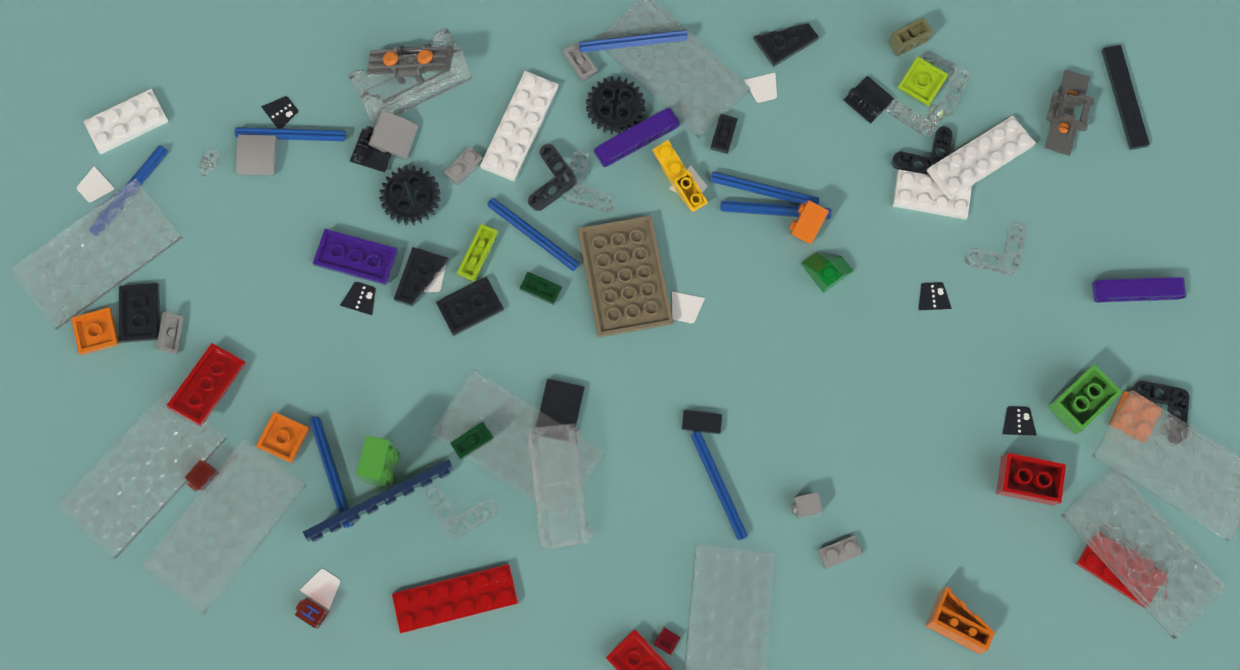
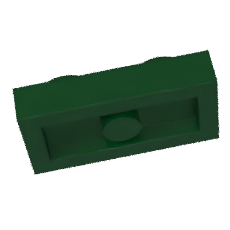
[519,271,562,305]
[450,422,494,460]

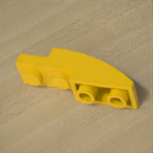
[652,140,708,212]

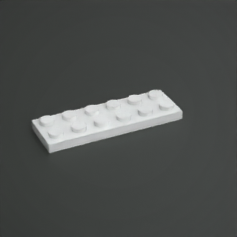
[480,71,559,182]
[927,116,1036,199]

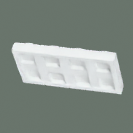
[83,88,169,154]
[893,170,972,220]

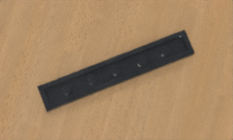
[1101,45,1150,150]

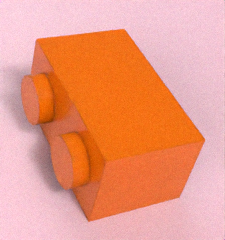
[788,200,829,244]

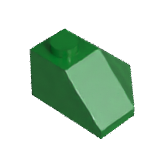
[801,252,854,293]

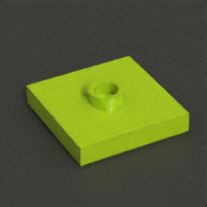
[897,56,949,107]

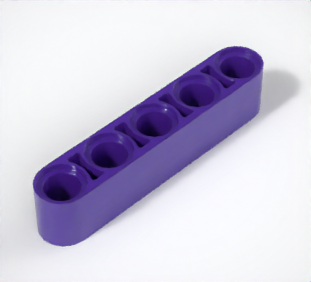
[594,108,681,167]
[1092,277,1187,303]

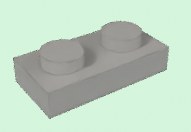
[563,42,598,82]
[444,147,483,186]
[156,312,184,354]
[817,536,862,569]

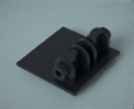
[843,75,894,124]
[350,126,392,173]

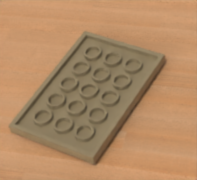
[578,216,673,338]

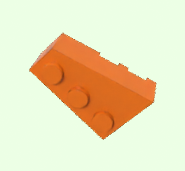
[925,586,995,654]

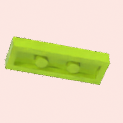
[457,224,498,283]

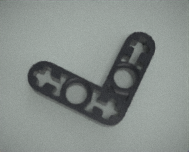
[891,126,953,175]
[528,144,577,211]
[1131,381,1190,444]

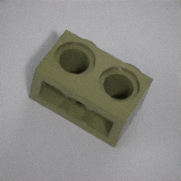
[888,17,933,57]

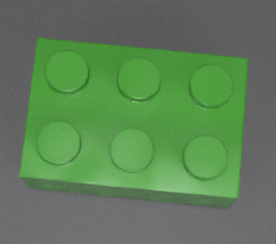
[1047,364,1122,434]
[356,435,400,488]

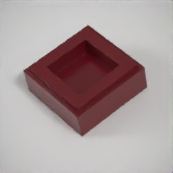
[653,627,681,655]

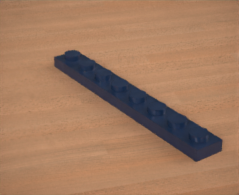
[303,459,453,542]

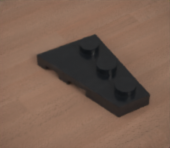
[753,23,819,67]
[394,247,449,307]

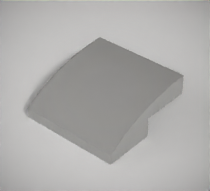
[369,110,418,160]
[236,135,277,175]

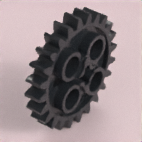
[586,76,645,135]
[379,165,441,226]

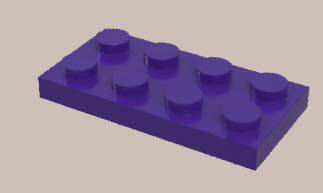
[313,229,398,285]

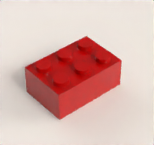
[996,453,1066,506]

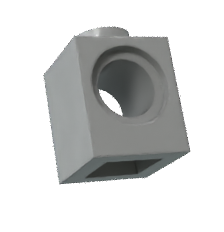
[791,492,823,519]

